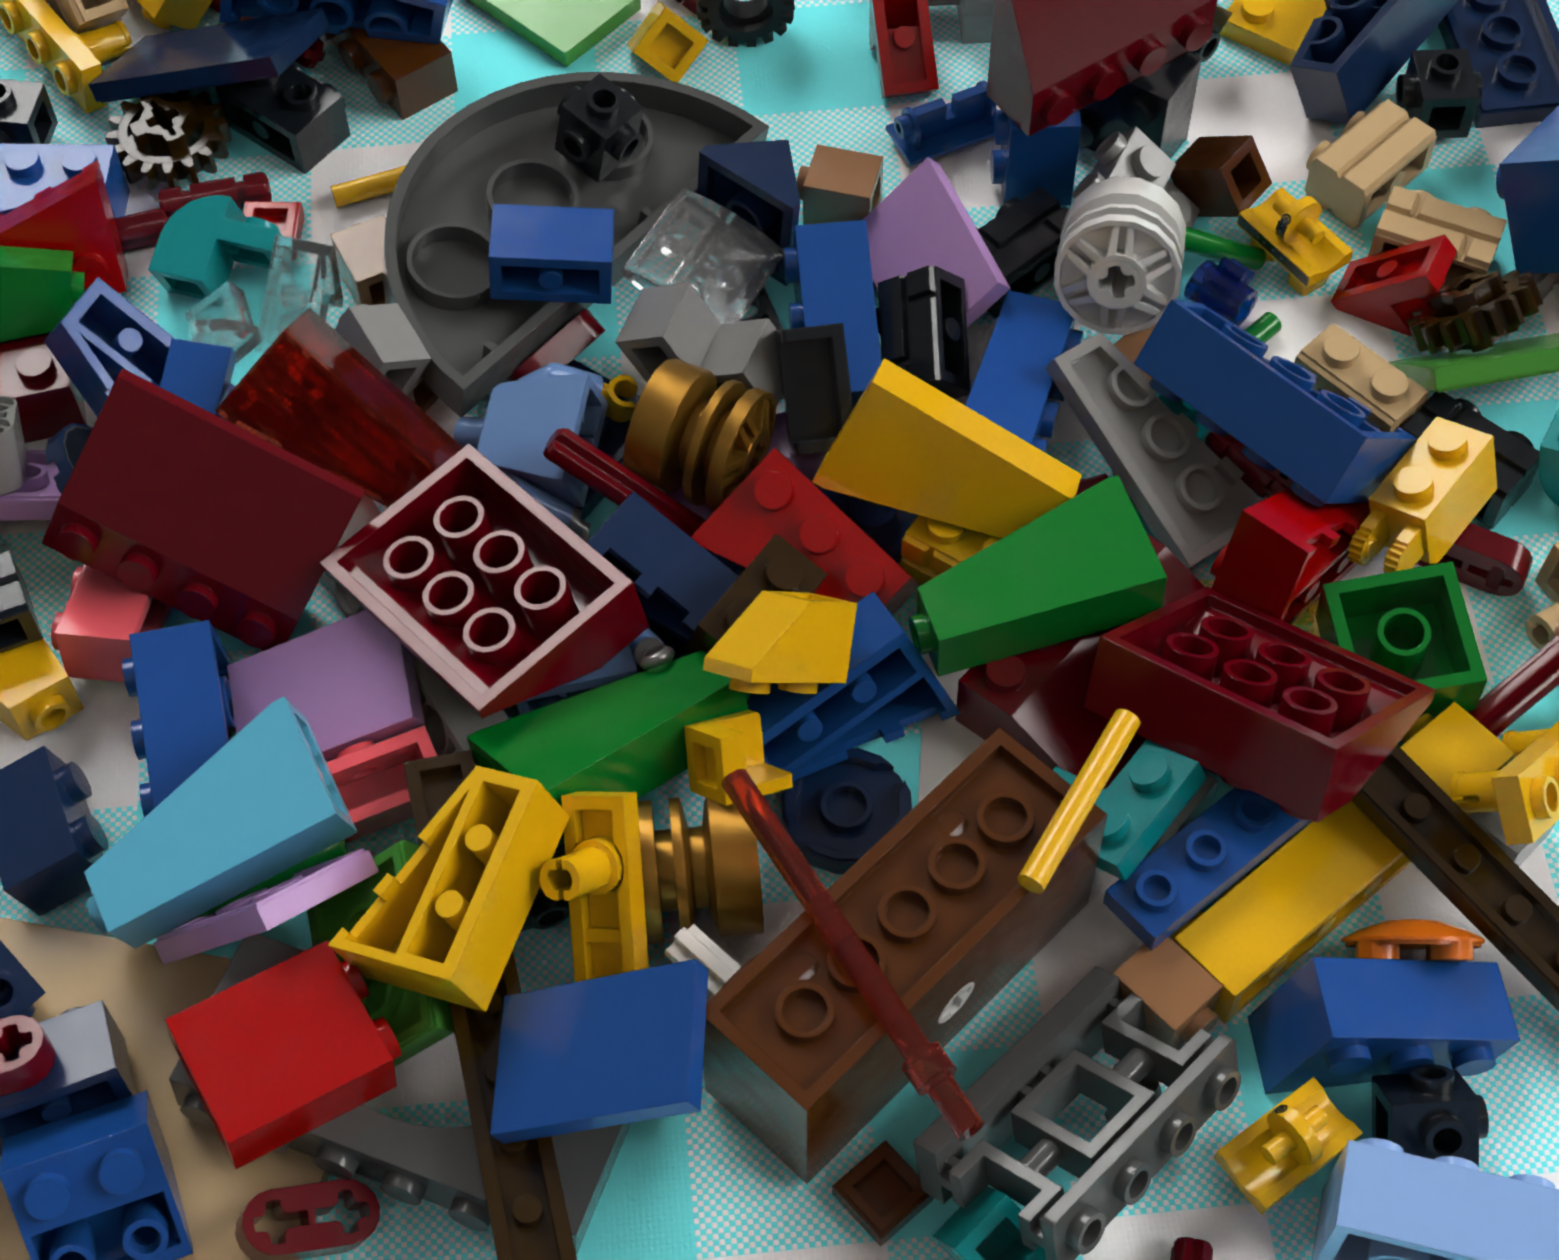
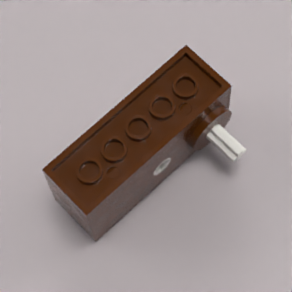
[665,727,1108,1184]

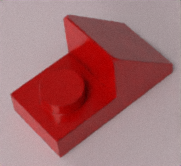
[869,0,939,99]
[1330,234,1457,336]

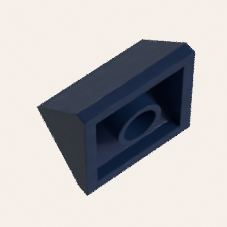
[696,140,800,286]

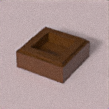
[832,1140,934,1247]

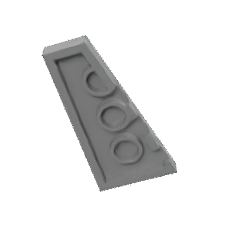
[1045,332,1269,569]

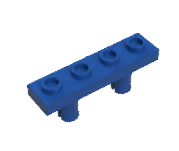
[1103,788,1311,951]

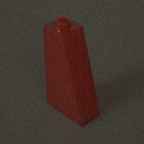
[215,308,463,507]

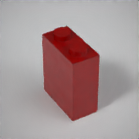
[165,940,402,1169]

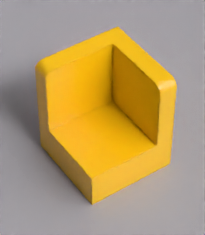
[627,0,709,83]
[684,710,793,806]

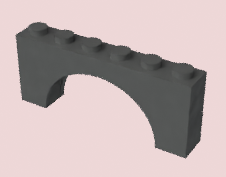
[169,934,631,1256]

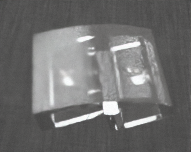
[620,188,783,324]

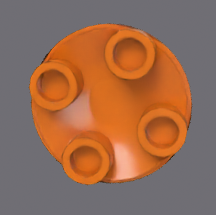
[1341,919,1485,962]

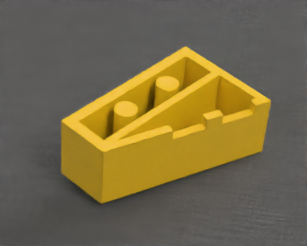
[327,765,570,1012]

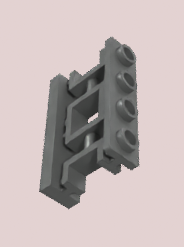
[913,965,1241,1260]

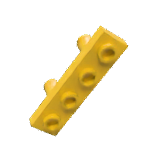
[0,0,132,114]
[1450,721,1559,845]
[539,791,649,982]

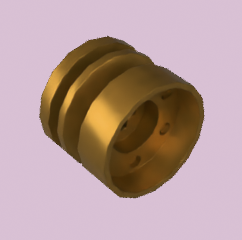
[623,358,776,512]
[637,797,764,945]

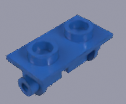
[885,80,997,167]

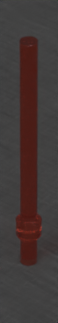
[721,769,985,1141]

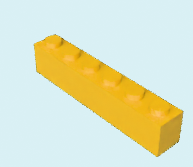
[1170,701,1516,1024]

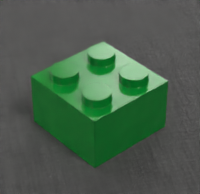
[1315,561,1487,719]

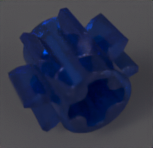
[1184,257,1259,326]

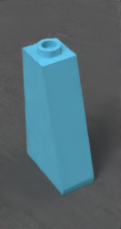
[84,696,357,949]

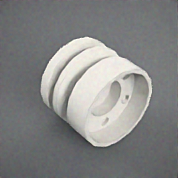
[1054,176,1186,335]

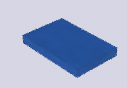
[490,959,708,1144]

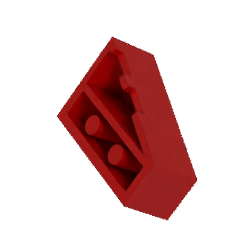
[0,160,128,293]
[691,447,921,616]
[1210,488,1370,624]

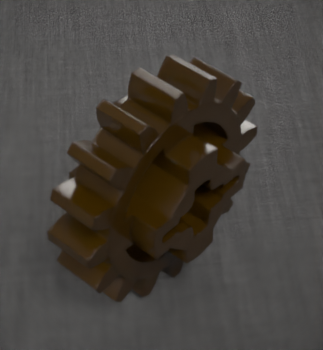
[105,90,232,191]
[1407,270,1543,354]

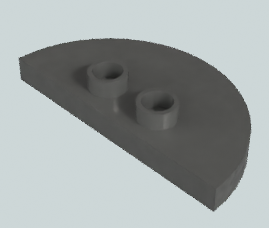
[383,72,769,417]

